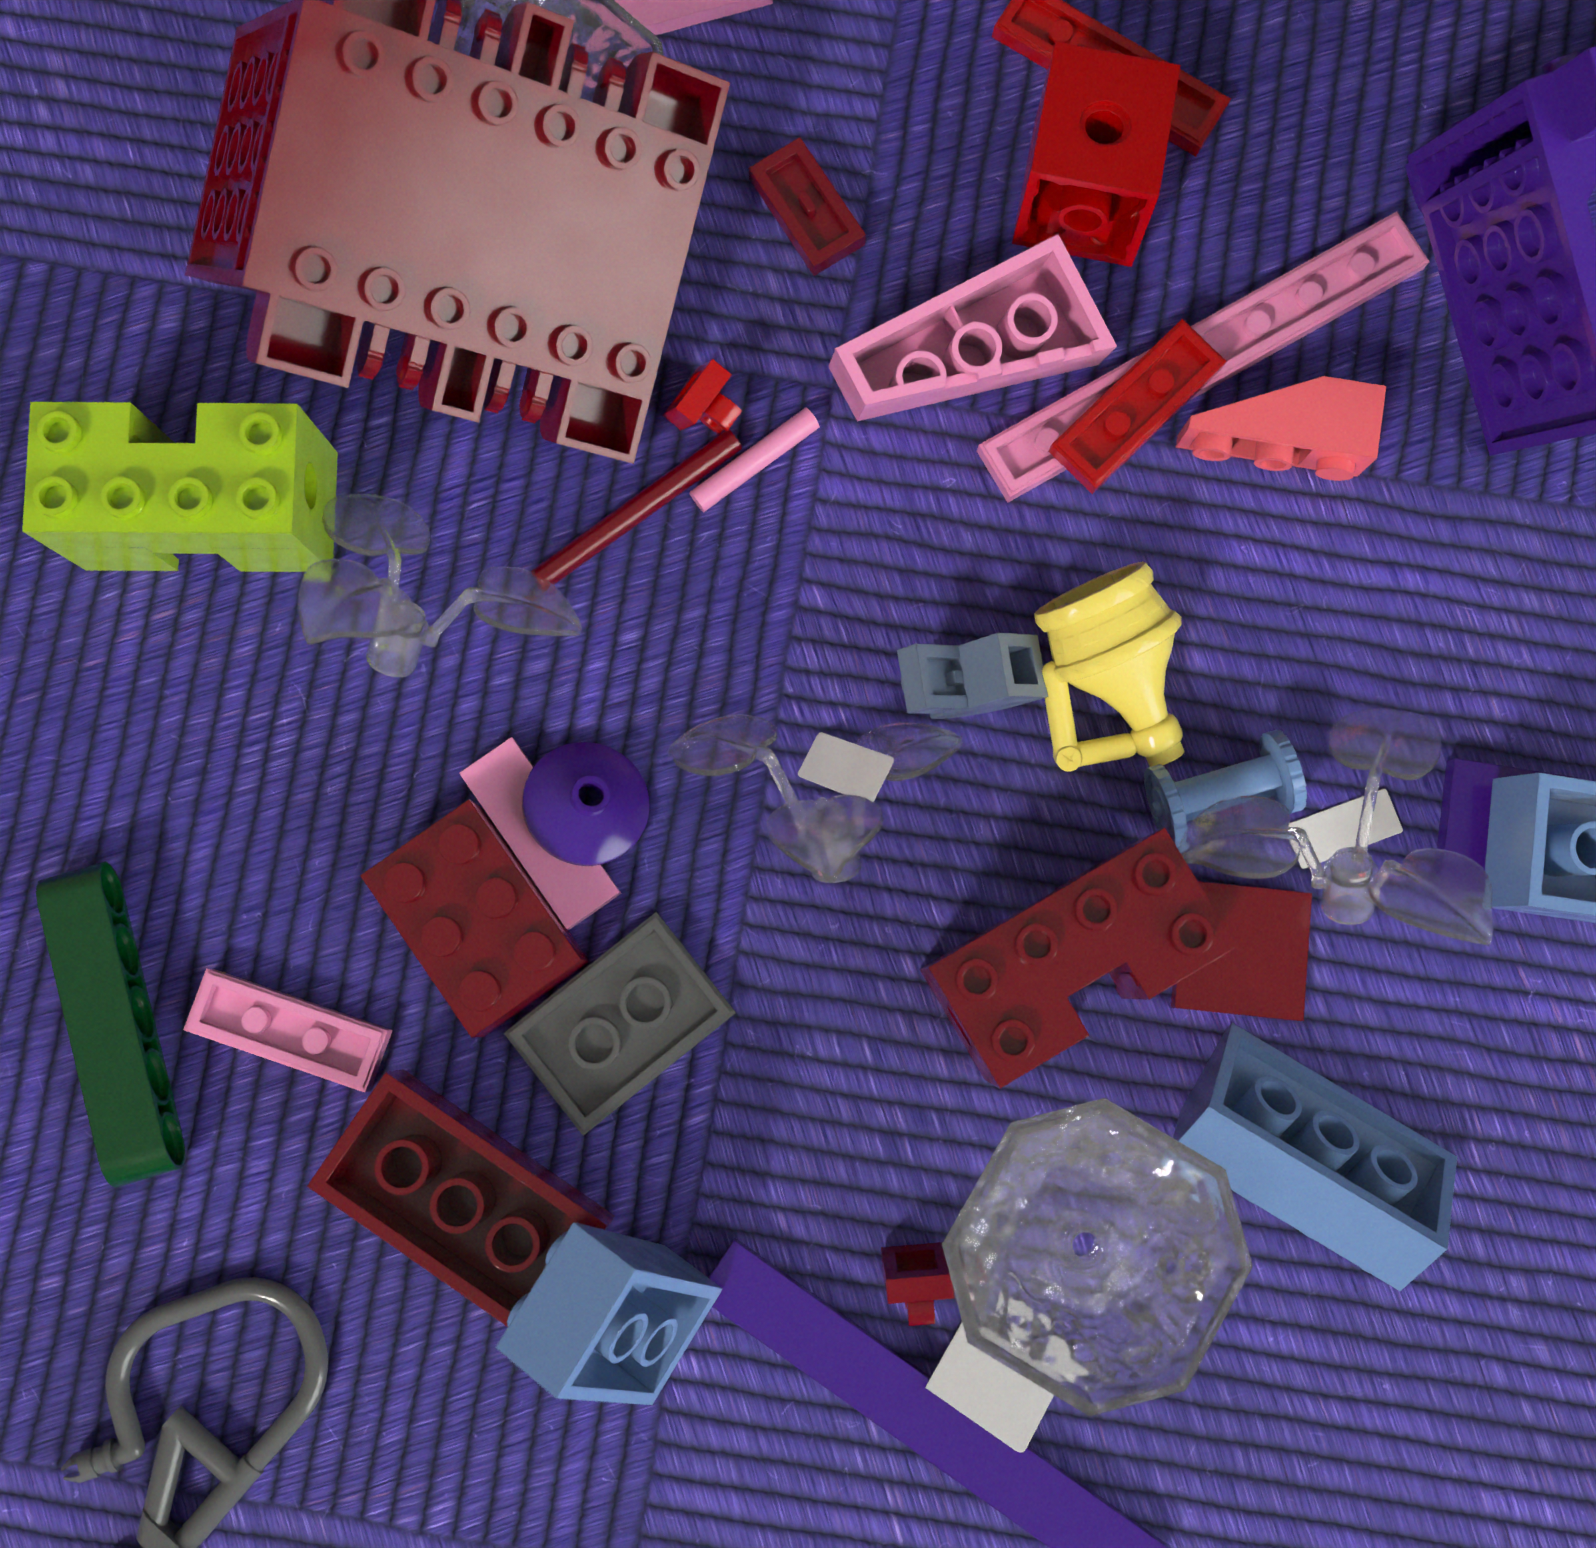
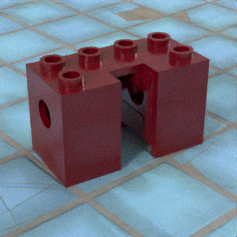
[920,828,1238,1089]

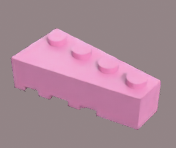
[829,234,1117,421]

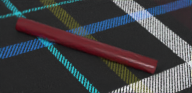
[528,430,742,593]

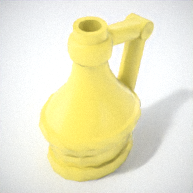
[1034,561,1185,771]

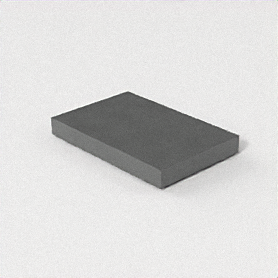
[504,912,736,1136]

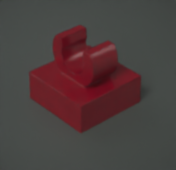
[881,1242,955,1326]

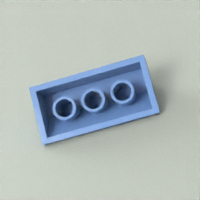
[1169,1023,1457,1291]

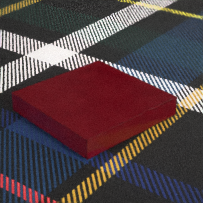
[1171,881,1312,1021]

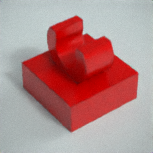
[662,359,742,435]

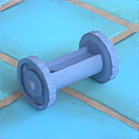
[1144,730,1307,848]

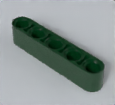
[36,861,185,1188]

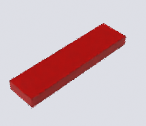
[992,0,1231,157]

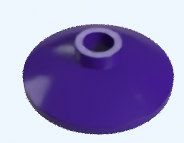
[522,742,650,866]

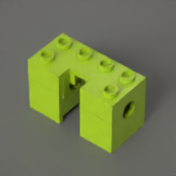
[22,402,338,572]

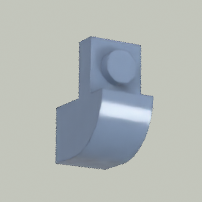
[897,633,1048,719]

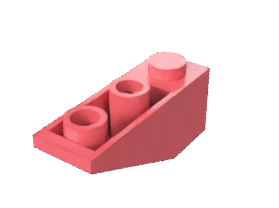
[1175,376,1386,481]

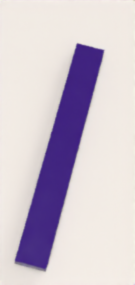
[708,1238,1171,1548]

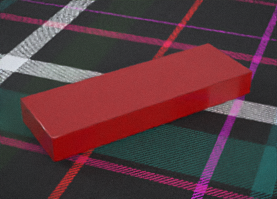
[1048,319,1227,494]

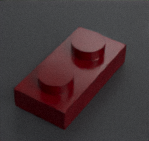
[748,137,866,276]

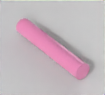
[689,407,820,512]

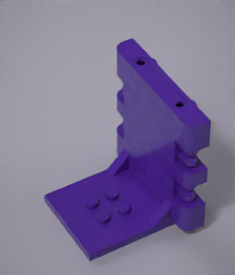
[1405,46,1596,456]

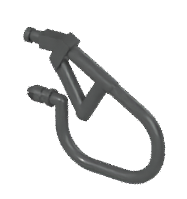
[61,1277,328,1548]

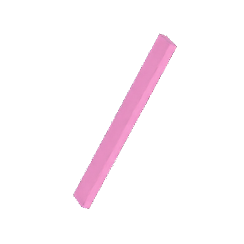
[977,212,1429,503]

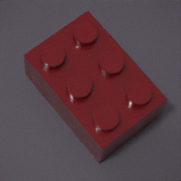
[360,800,590,1038]

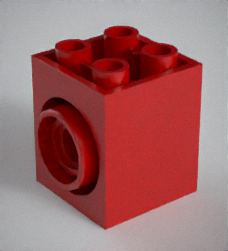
[1012,41,1181,267]

